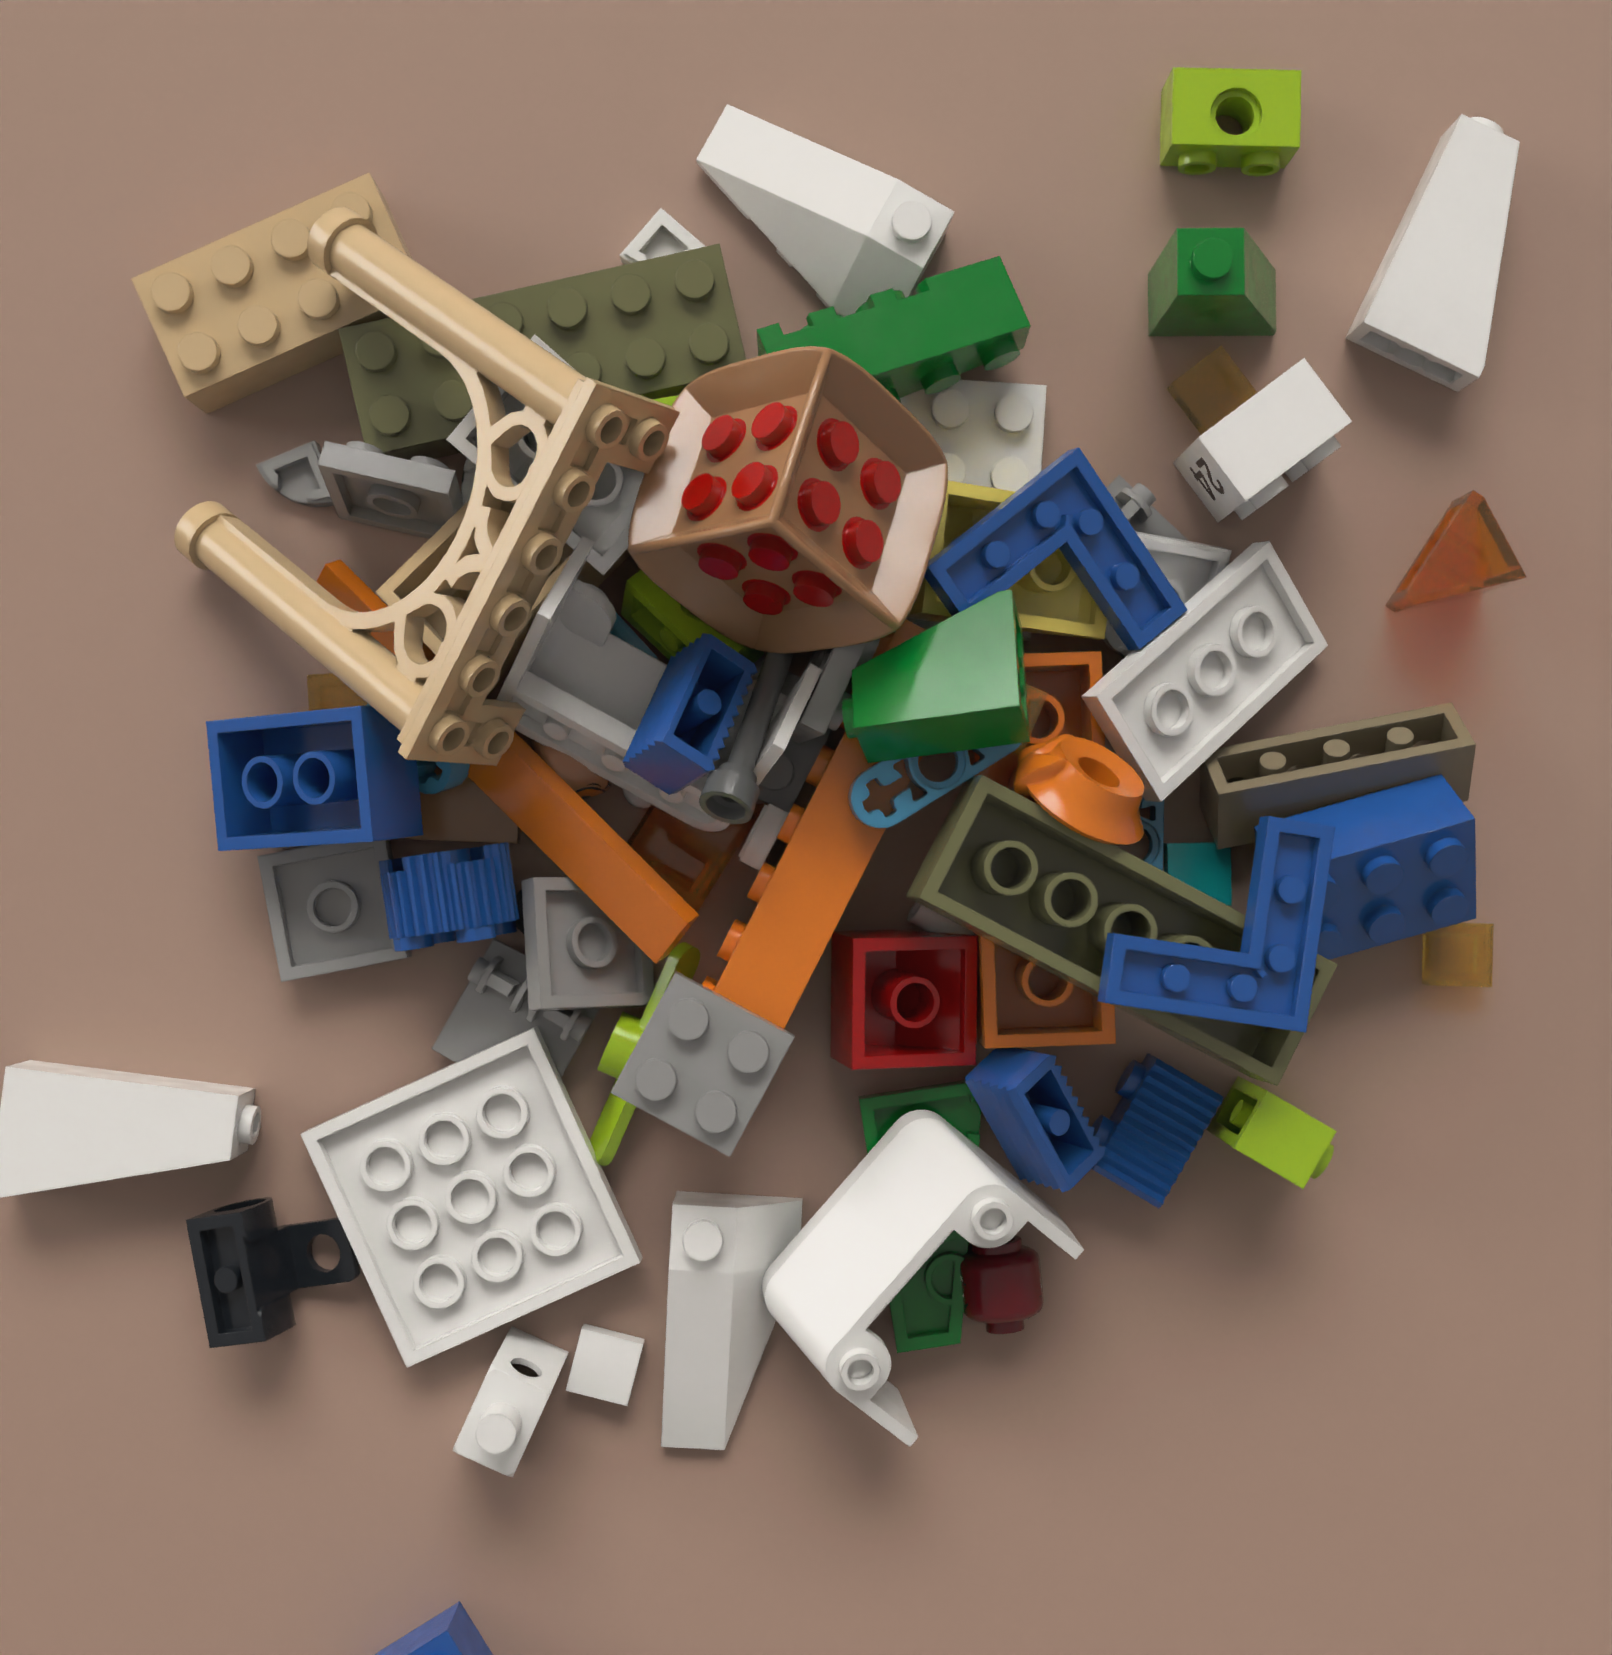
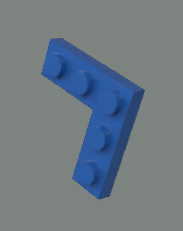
[924,447,1187,650]
[1097,816,1335,1033]

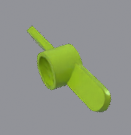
[590,942,700,1166]

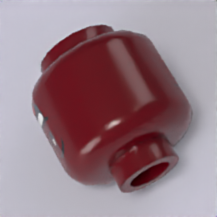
[960,1236,1044,1334]

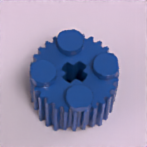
[379,842,520,952]

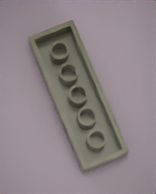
[338,243,746,460]
[906,775,1338,1086]

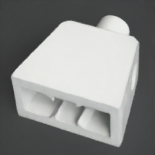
[453,1326,569,1477]

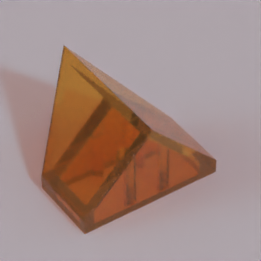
[1385,490,1527,613]
[627,804,767,912]

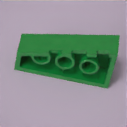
[756,256,1031,403]

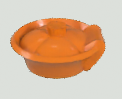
[1014,734,1144,846]

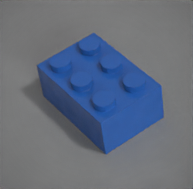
[206,705,423,851]
[1254,774,1476,960]

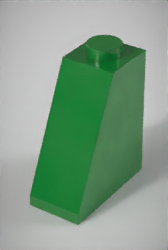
[1148,228,1276,336]
[842,590,1030,763]

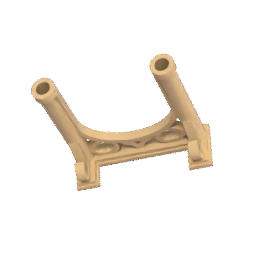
[174,207,680,766]

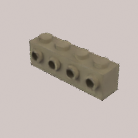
[1200,702,1476,850]

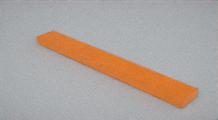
[316,559,699,964]

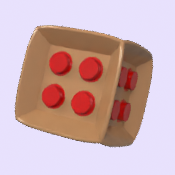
[628,346,948,654]

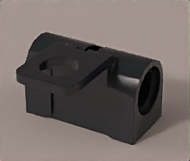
[186,1197,360,1348]

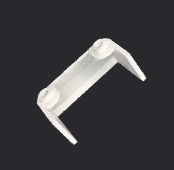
[496,535,822,832]
[762,1110,1084,1447]

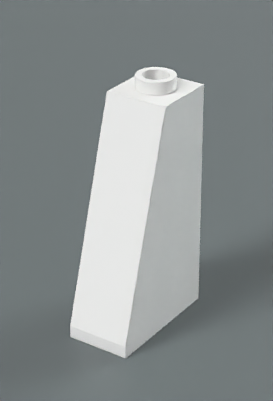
[1346,114,1520,392]
[0,1060,261,1198]

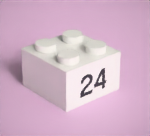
[1173,358,1352,522]

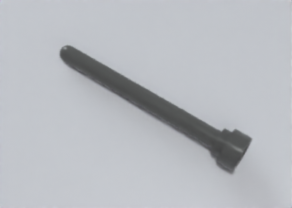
[699,652,794,824]

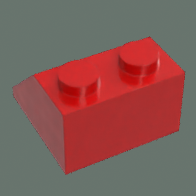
[830,930,978,1070]

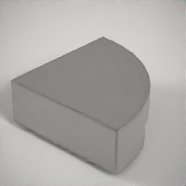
[256,440,334,507]

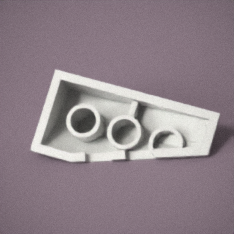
[696,104,955,317]
[661,1191,803,1450]

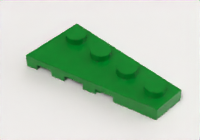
[858,1080,981,1353]

